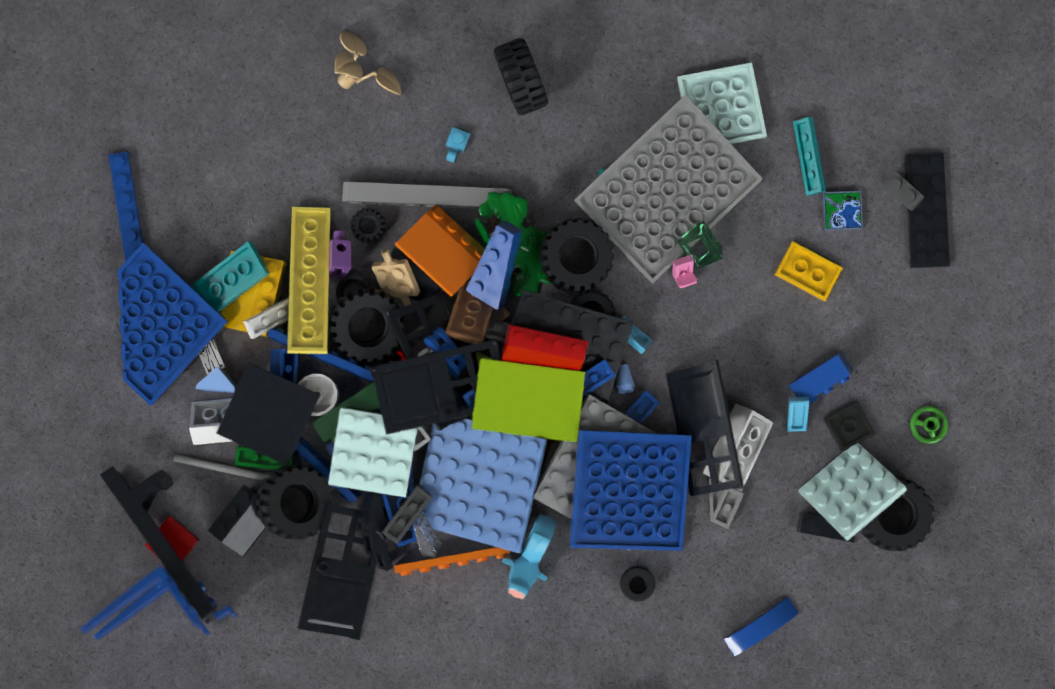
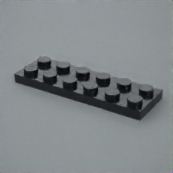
[905,153,950,268]

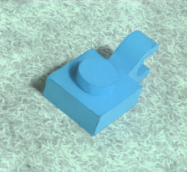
[446,127,470,163]

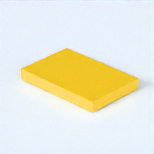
[774,241,843,302]

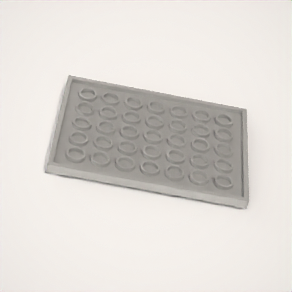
[573,95,763,284]

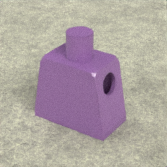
[329,231,351,278]

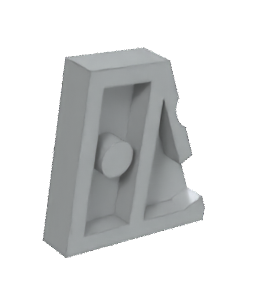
[709,479,744,529]

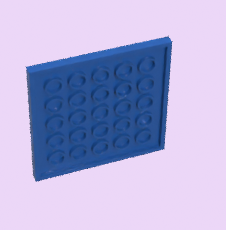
[570,430,692,551]

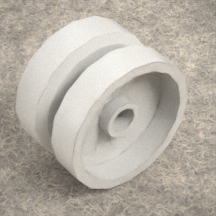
[298,374,340,417]

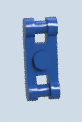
[424,327,468,378]

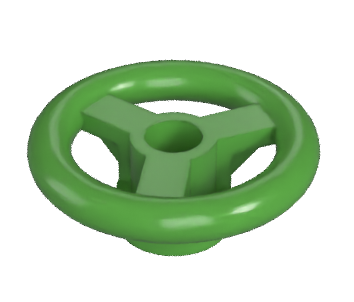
[910,406,948,444]

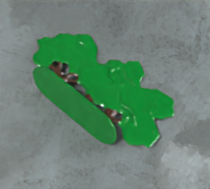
[475,191,554,297]

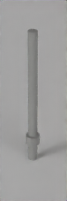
[174,454,270,481]

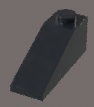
[797,513,855,543]

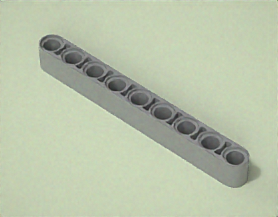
[342,182,512,209]

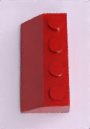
[501,324,588,371]

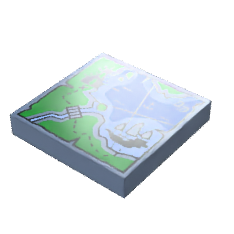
[822,191,863,231]

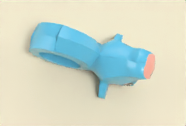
[502,514,557,599]

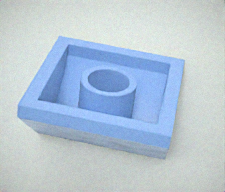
[196,367,238,393]

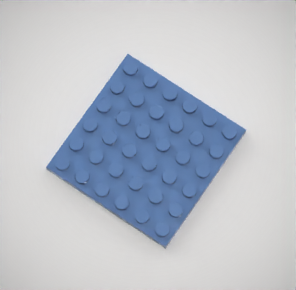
[415,418,547,553]

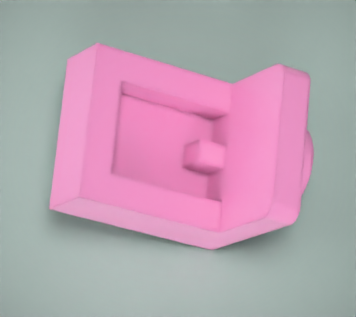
[672,255,697,288]

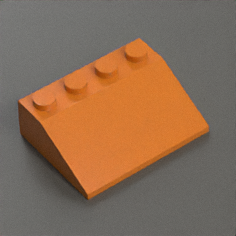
[395,204,485,297]

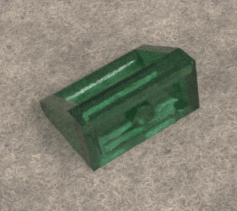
[677,221,723,269]

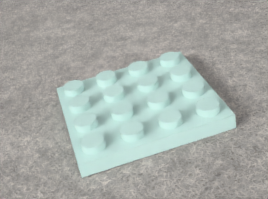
[677,62,767,144]
[328,407,417,497]
[798,443,907,541]

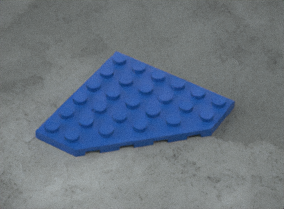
[118,242,229,406]

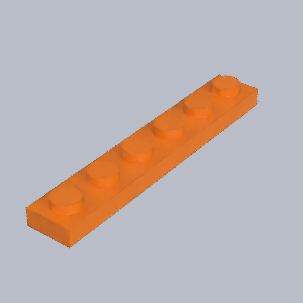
[394,547,510,576]

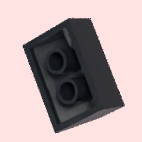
[390,247,441,307]
[208,485,267,557]

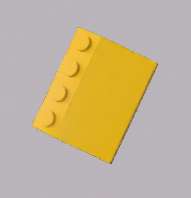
[219,251,287,338]

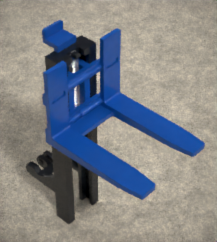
[80,466,238,640]

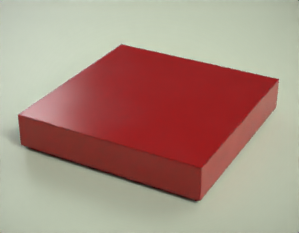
[144,515,200,561]

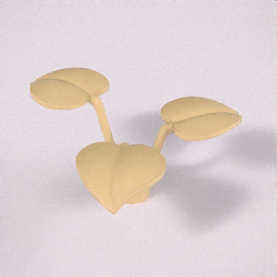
[335,30,402,95]

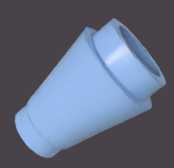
[616,364,635,394]

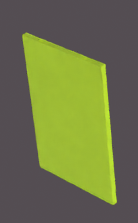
[471,359,585,442]

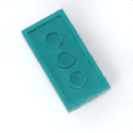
[192,241,270,312]

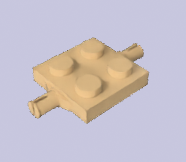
[371,249,420,307]

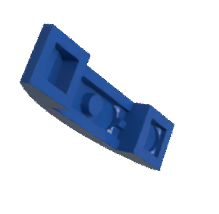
[724,597,798,656]

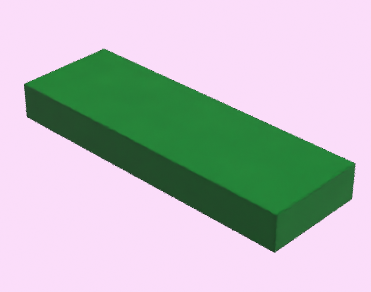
[235,446,295,470]

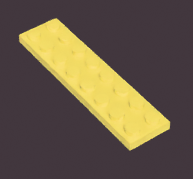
[288,207,330,354]

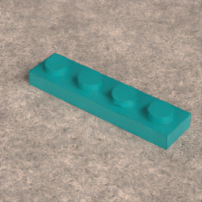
[793,117,826,196]

